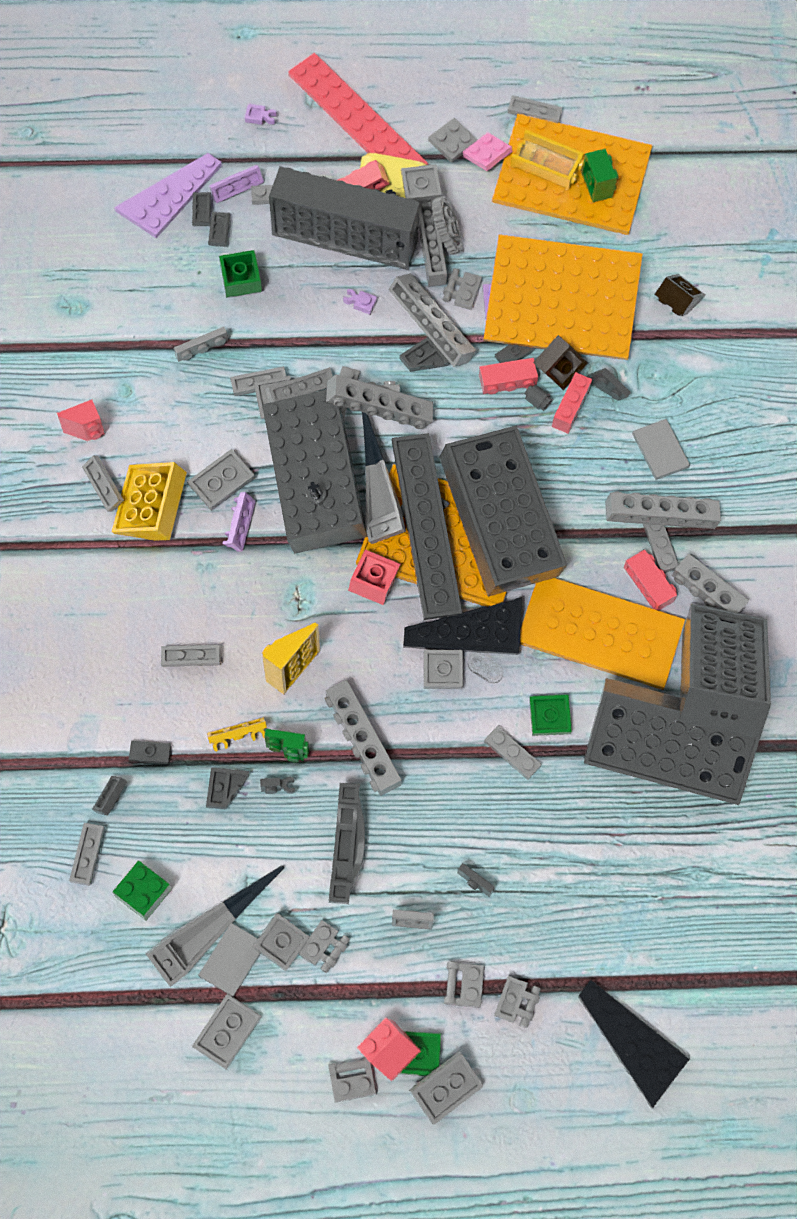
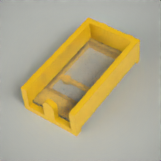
[511,130,584,190]

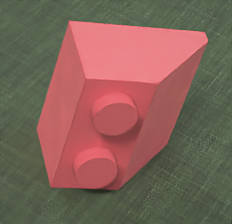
[57,400,105,441]
[348,550,400,605]
[357,1017,421,1081]

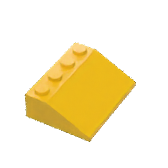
[112,462,187,541]
[262,622,320,694]

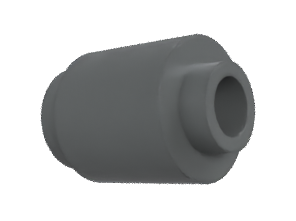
[524,385,552,411]

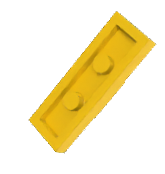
[207,717,267,752]

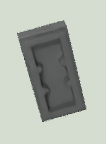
[192,192,211,226]
[208,212,230,247]
[495,344,535,363]
[129,740,171,764]
[92,776,127,816]
[457,863,495,897]

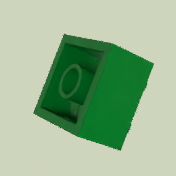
[581,149,618,202]
[219,250,262,298]
[112,860,172,921]

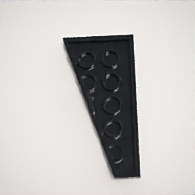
[403,597,522,655]
[578,980,690,1109]

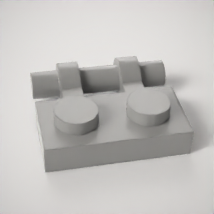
[442,268,482,310]
[298,920,350,973]
[494,976,541,1028]

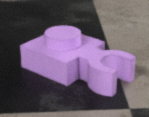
[245,104,277,125]
[343,289,377,315]

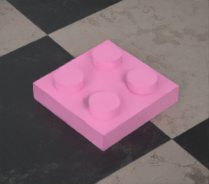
[463,132,512,171]

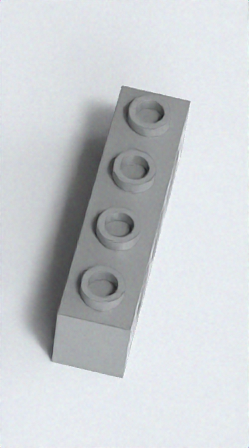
[672,554,749,613]

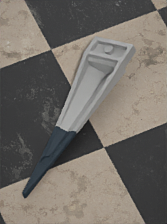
[362,412,406,544]
[145,866,285,987]

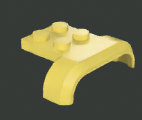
[360,153,426,198]

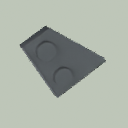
[399,337,450,372]
[587,368,631,401]
[206,767,249,810]

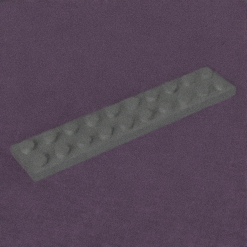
[391,433,462,620]

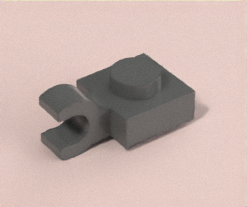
[260,777,295,794]

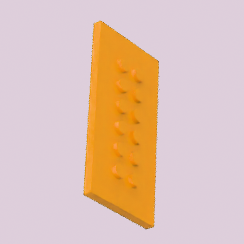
[520,578,685,690]

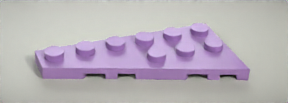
[114,153,222,239]

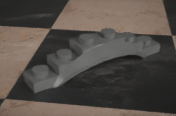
[329,783,365,904]

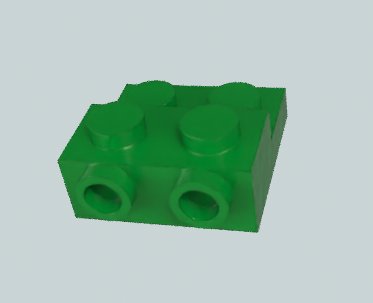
[264,729,309,762]

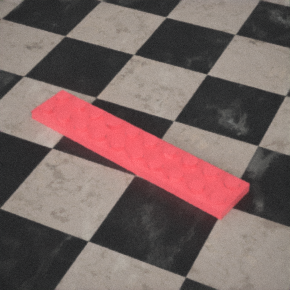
[288,53,428,165]

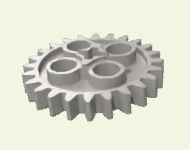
[432,196,463,255]

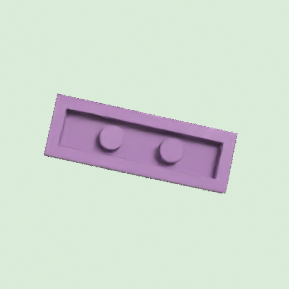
[209,165,263,203]
[223,492,255,552]

